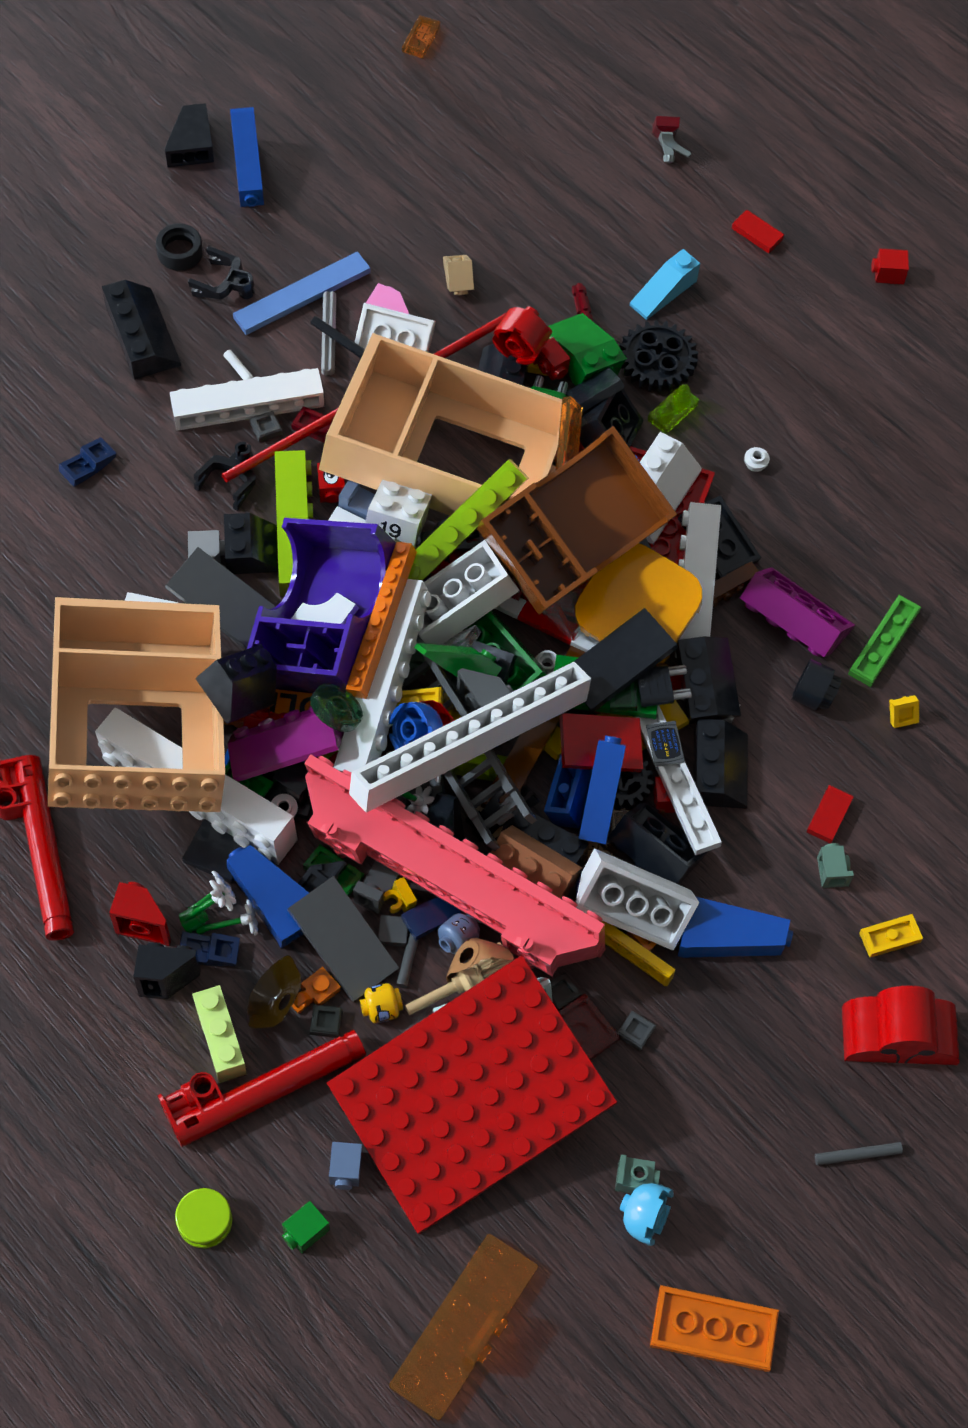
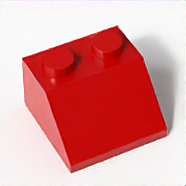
[109,882,171,946]

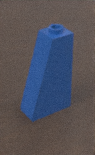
[230,107,264,207]
[579,735,626,844]
[227,845,309,949]
[677,896,793,958]

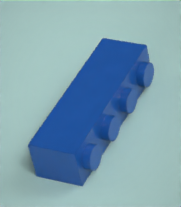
[544,755,592,829]

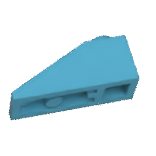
[629,249,700,320]

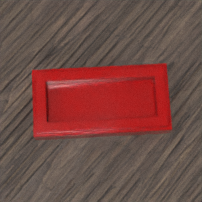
[731,210,784,254]
[806,785,854,844]

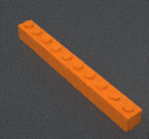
[346,542,417,699]

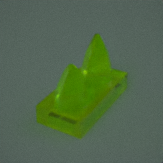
[647,384,699,434]

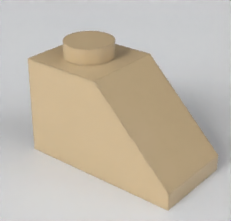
[443,255,474,295]

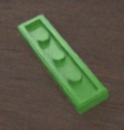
[848,595,922,687]

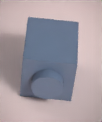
[329,1142,362,1190]

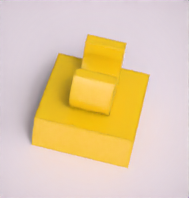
[889,695,919,728]
[383,877,417,913]

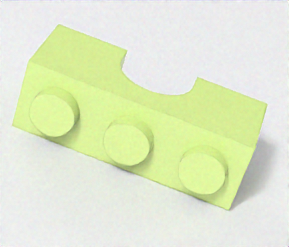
[192,985,247,1083]

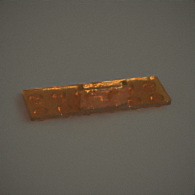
[389,1234,538,1421]

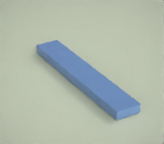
[233,251,370,335]

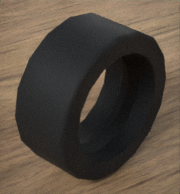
[156,223,203,271]

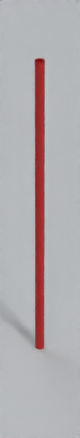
[222,313,506,483]

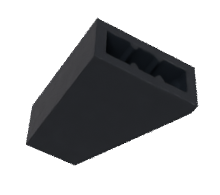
[165,103,214,167]

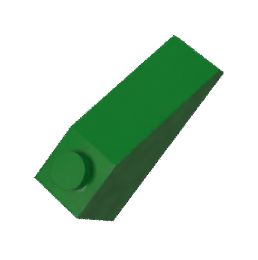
[414,643,502,677]

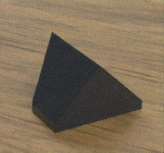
[426,792,465,842]

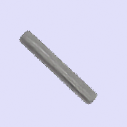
[321,291,336,376]

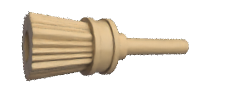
[405,942,512,1015]

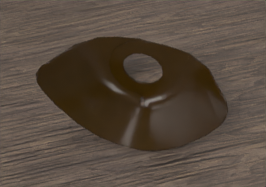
[247,955,301,1029]

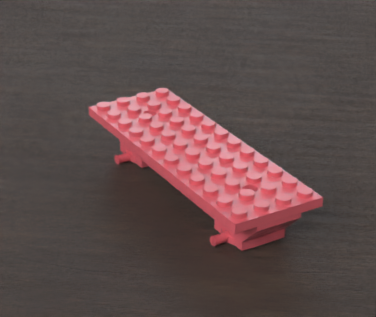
[304,754,606,976]

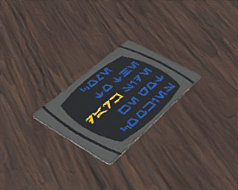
[646,721,685,767]

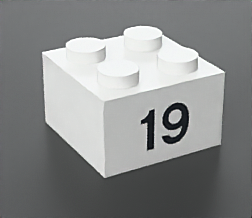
[365,480,432,547]

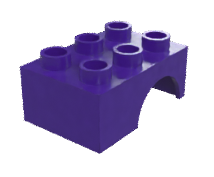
[247,518,396,698]

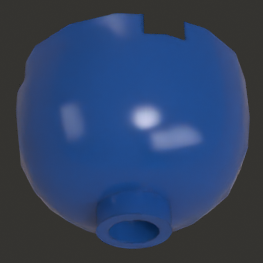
[389,702,443,750]

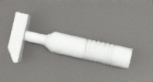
[223,350,253,380]

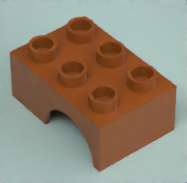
[477,426,677,615]

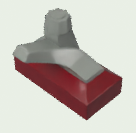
[652,116,692,163]

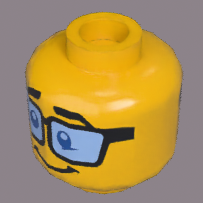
[360,983,403,1024]

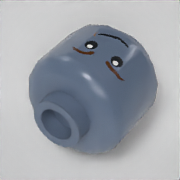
[438,913,480,955]

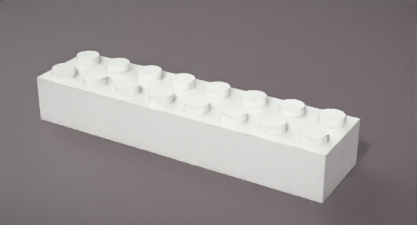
[95,707,298,865]

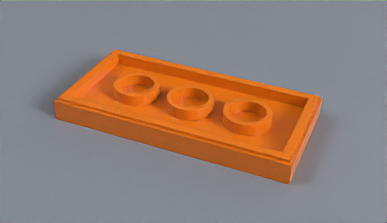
[650,1285,779,1372]

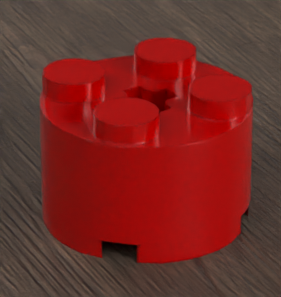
[492,306,552,365]

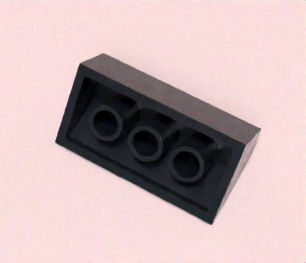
[102,280,181,380]

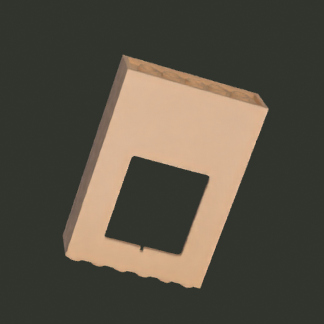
[319,333,575,516]
[47,597,225,812]

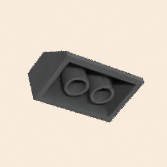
[455,668,514,715]

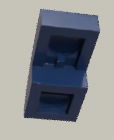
[59,437,116,487]
[401,897,462,941]
[180,932,240,966]

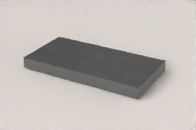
[165,547,276,650]
[287,876,399,1002]

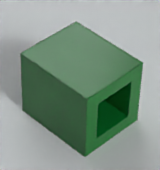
[282,1201,330,1253]

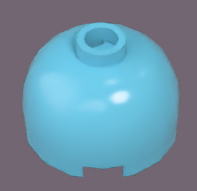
[620,1183,674,1246]

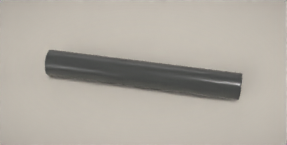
[396,932,419,988]
[814,1142,903,1165]

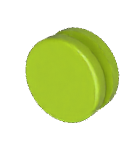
[175,1188,232,1248]

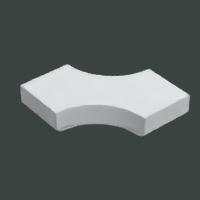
[291,593,359,624]

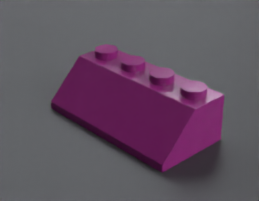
[740,567,855,657]
[227,702,345,782]

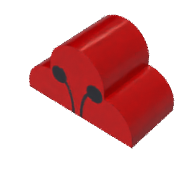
[842,986,960,1065]

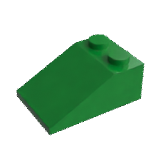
[548,313,627,386]

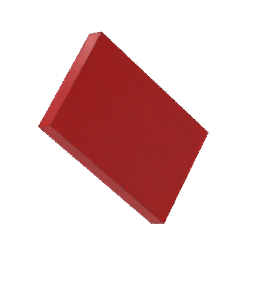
[559,713,643,772]

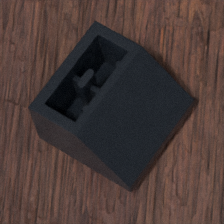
[133,942,201,999]

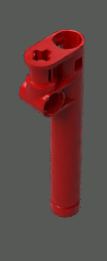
[0,755,74,941]
[157,1029,366,1147]

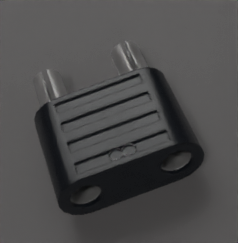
[636,664,692,708]

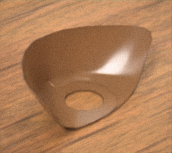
[446,938,514,983]

